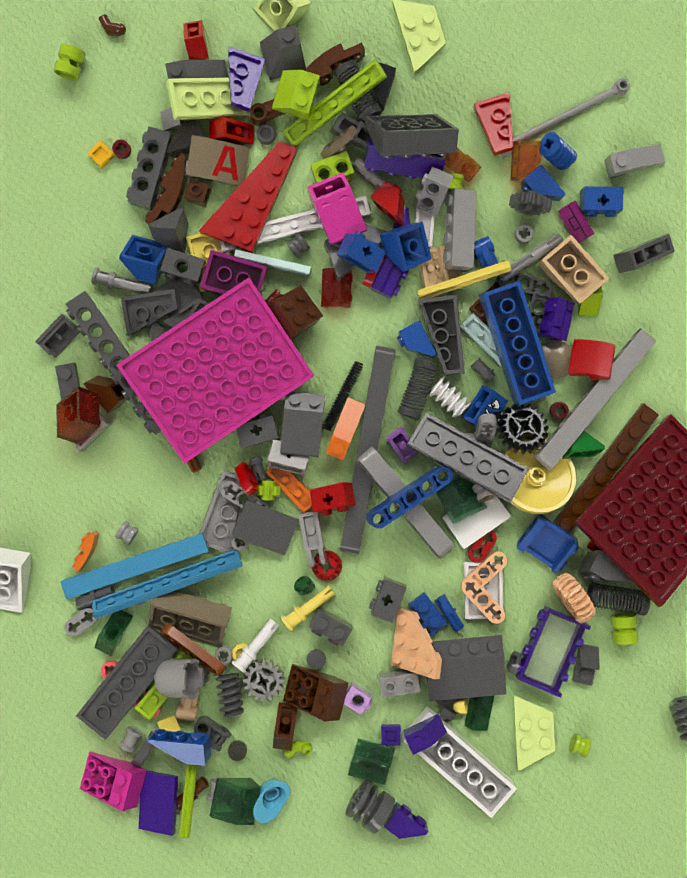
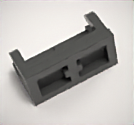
[35,314,80,358]

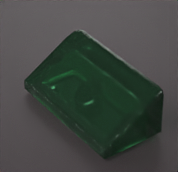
[465,696,494,731]

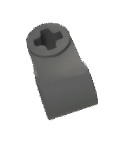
[194,716,232,751]

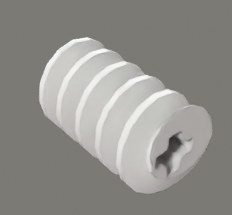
[429,376,471,418]

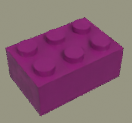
[200,250,267,295]

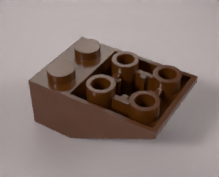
[283,664,349,722]

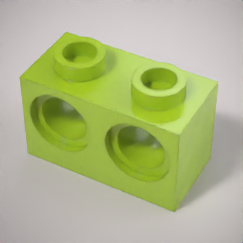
[310,151,354,183]

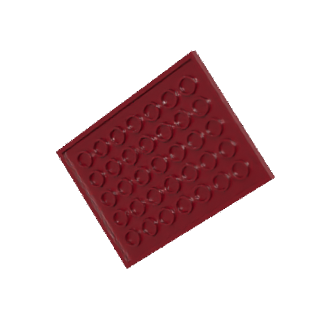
[574,414,687,607]

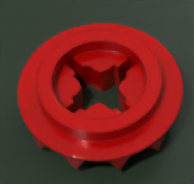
[312,550,342,581]

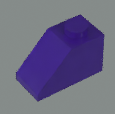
[403,714,447,755]

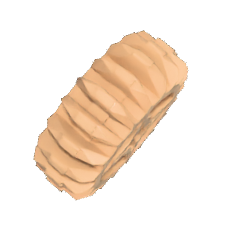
[552,573,596,624]

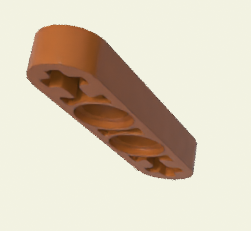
[160,624,226,676]

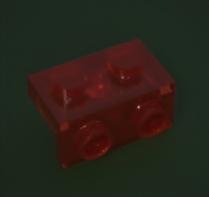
[321,268,353,308]

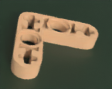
[461,551,507,624]

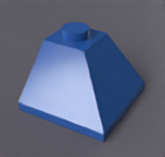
[380,221,432,271]
[119,235,168,284]

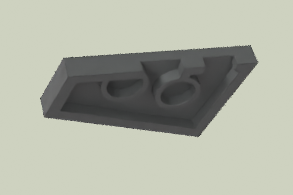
[121,289,180,336]

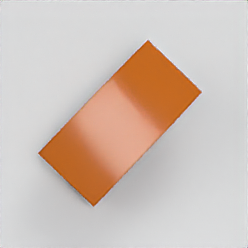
[72,531,99,572]

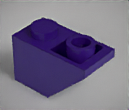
[384,802,429,839]

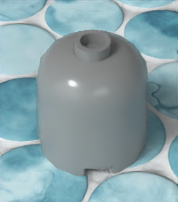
[154,659,204,699]

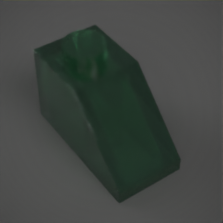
[94,610,133,656]

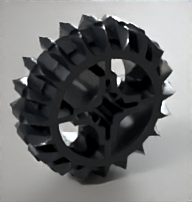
[496,404,549,455]

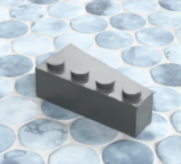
[418,295,465,376]

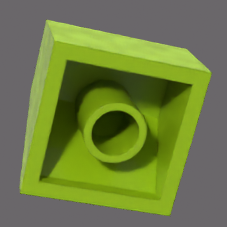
[272,70,320,120]

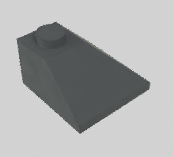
[260,25,306,80]

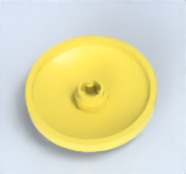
[505,439,576,514]

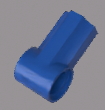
[474,236,498,268]

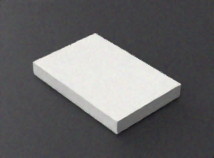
[442,494,512,549]
[464,561,503,619]

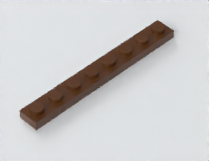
[553,403,659,533]

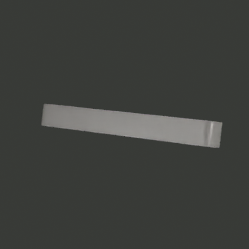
[534,328,656,470]

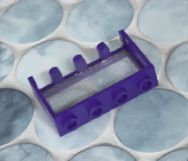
[515,606,591,698]

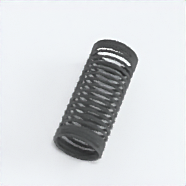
[334,60,382,123]
[397,358,439,420]
[587,582,650,616]

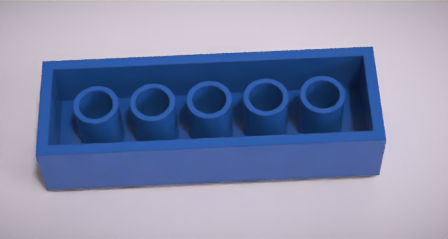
[478,281,556,405]

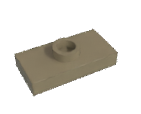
[321,126,357,159]

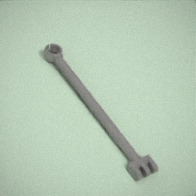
[501,78,630,158]

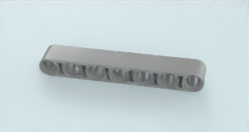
[357,446,454,559]

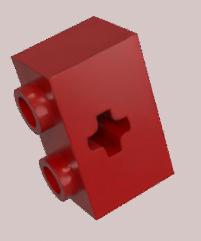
[310,482,356,516]

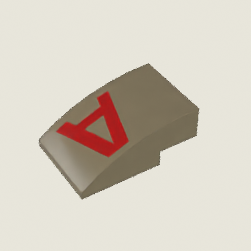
[186,135,249,186]

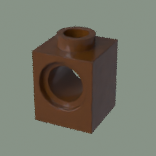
[184,178,212,208]

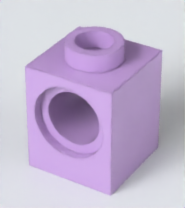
[344,682,372,715]

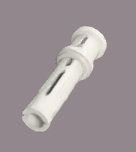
[232,619,279,674]

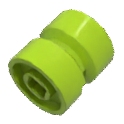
[53,44,85,81]
[611,613,639,645]

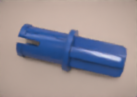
[434,594,464,632]

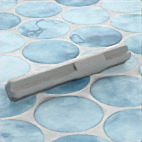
[498,233,563,282]

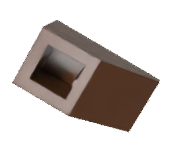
[84,376,126,413]

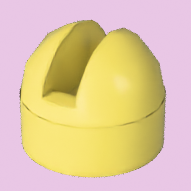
[453,698,468,715]

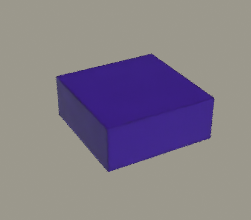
[381,724,401,746]

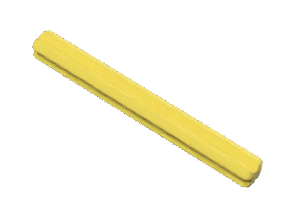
[418,260,511,299]

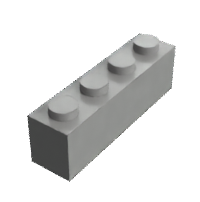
[443,189,477,272]

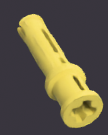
[281,585,336,632]

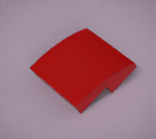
[568,339,616,380]

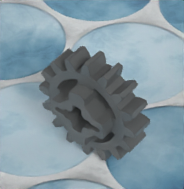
[509,190,552,216]

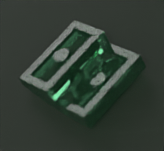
[348,738,395,785]

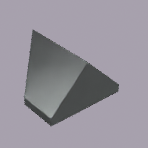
[148,207,188,253]

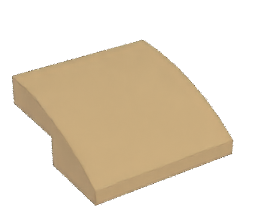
[419,245,463,288]

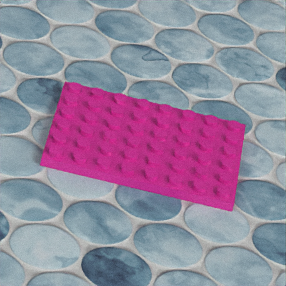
[116,278,314,464]

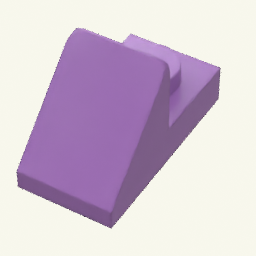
[386,426,419,464]

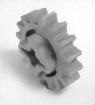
[243,659,285,702]

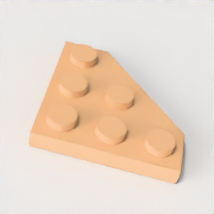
[391,608,442,679]

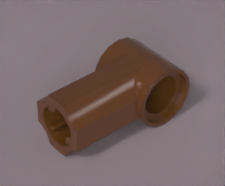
[250,99,286,126]

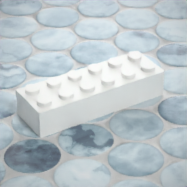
[402,706,517,818]

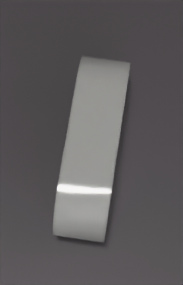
[64,607,99,636]

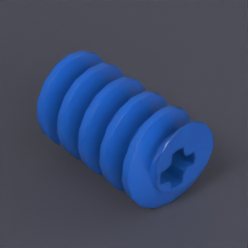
[539,132,577,170]

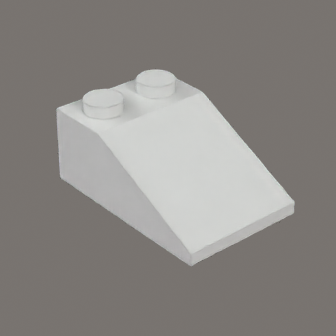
[0,547,31,613]

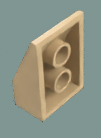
[538,235,610,304]

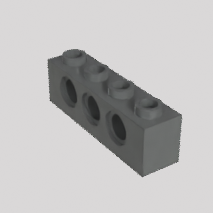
[126,126,174,210]

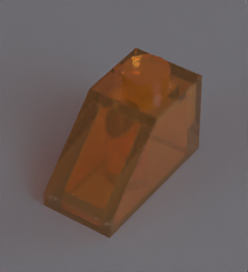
[510,141,542,181]

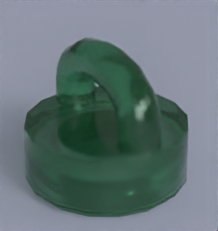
[294,576,315,596]

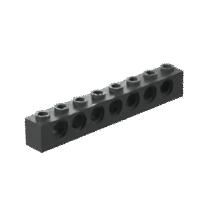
[66,291,161,435]

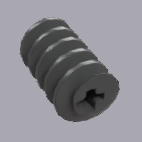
[216,673,244,717]
[669,696,687,740]

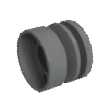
[345,779,395,834]

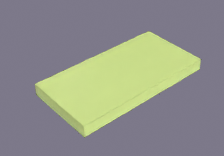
[166,78,248,120]

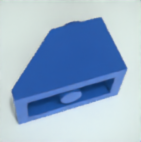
[520,165,566,201]
[397,321,437,358]

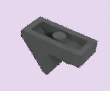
[572,644,600,686]

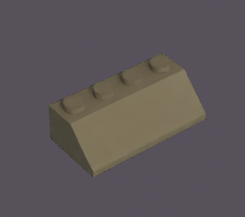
[148,591,232,647]

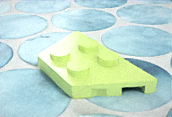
[393,0,446,74]
[513,695,555,770]

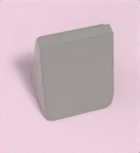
[160,108,183,131]

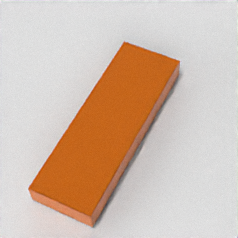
[265,467,312,513]

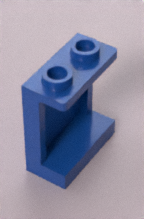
[517,514,579,574]

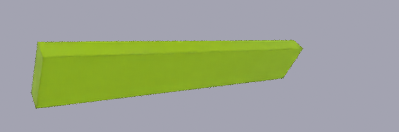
[283,59,388,147]

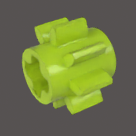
[256,480,280,500]

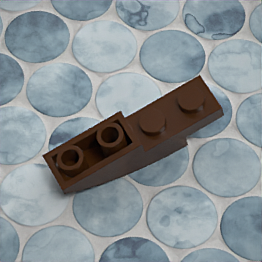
[305,43,365,86]
[145,153,187,224]

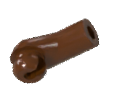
[99,14,126,37]

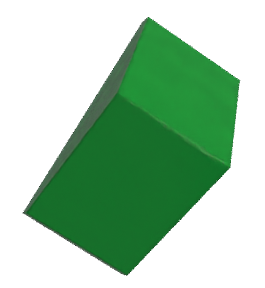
[562,431,605,459]

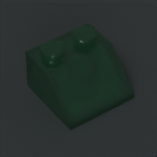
[436,477,487,526]
[209,778,261,825]

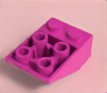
[307,173,367,245]
[80,752,147,811]

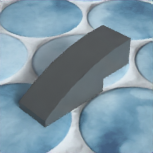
[330,112,371,151]

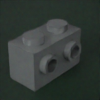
[309,607,352,646]

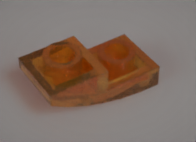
[445,148,481,182]

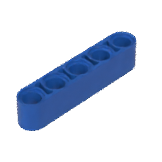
[366,466,453,528]

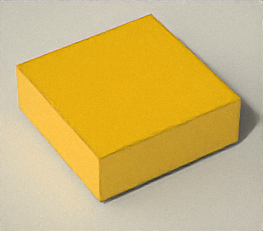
[87,140,115,169]

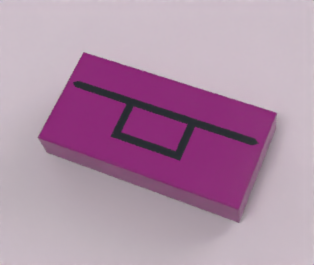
[558,200,595,243]

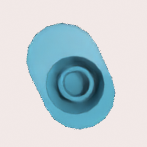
[253,778,291,823]

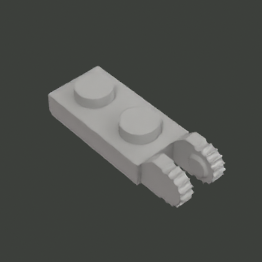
[299,511,327,567]

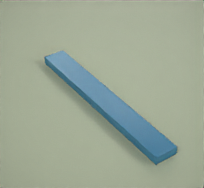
[60,532,210,599]
[92,550,243,619]

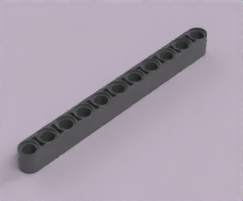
[340,346,395,554]

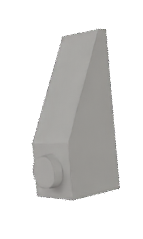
[604,144,665,179]

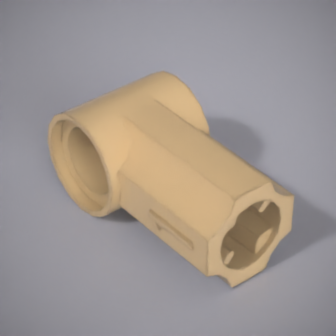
[176,688,200,722]

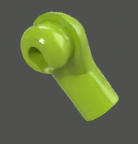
[284,740,313,759]

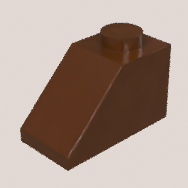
[273,702,297,751]

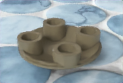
[542,341,572,379]

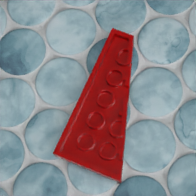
[199,141,298,253]

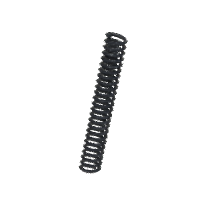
[322,361,363,431]

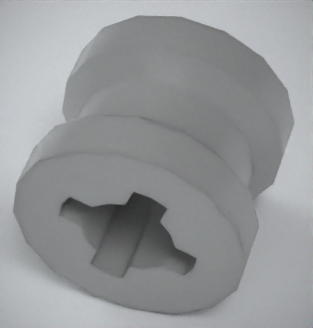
[115,521,139,545]

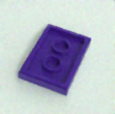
[138,770,178,836]

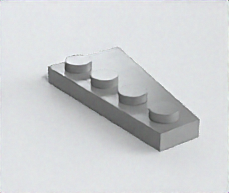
[199,470,240,553]

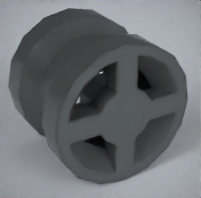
[286,233,310,258]

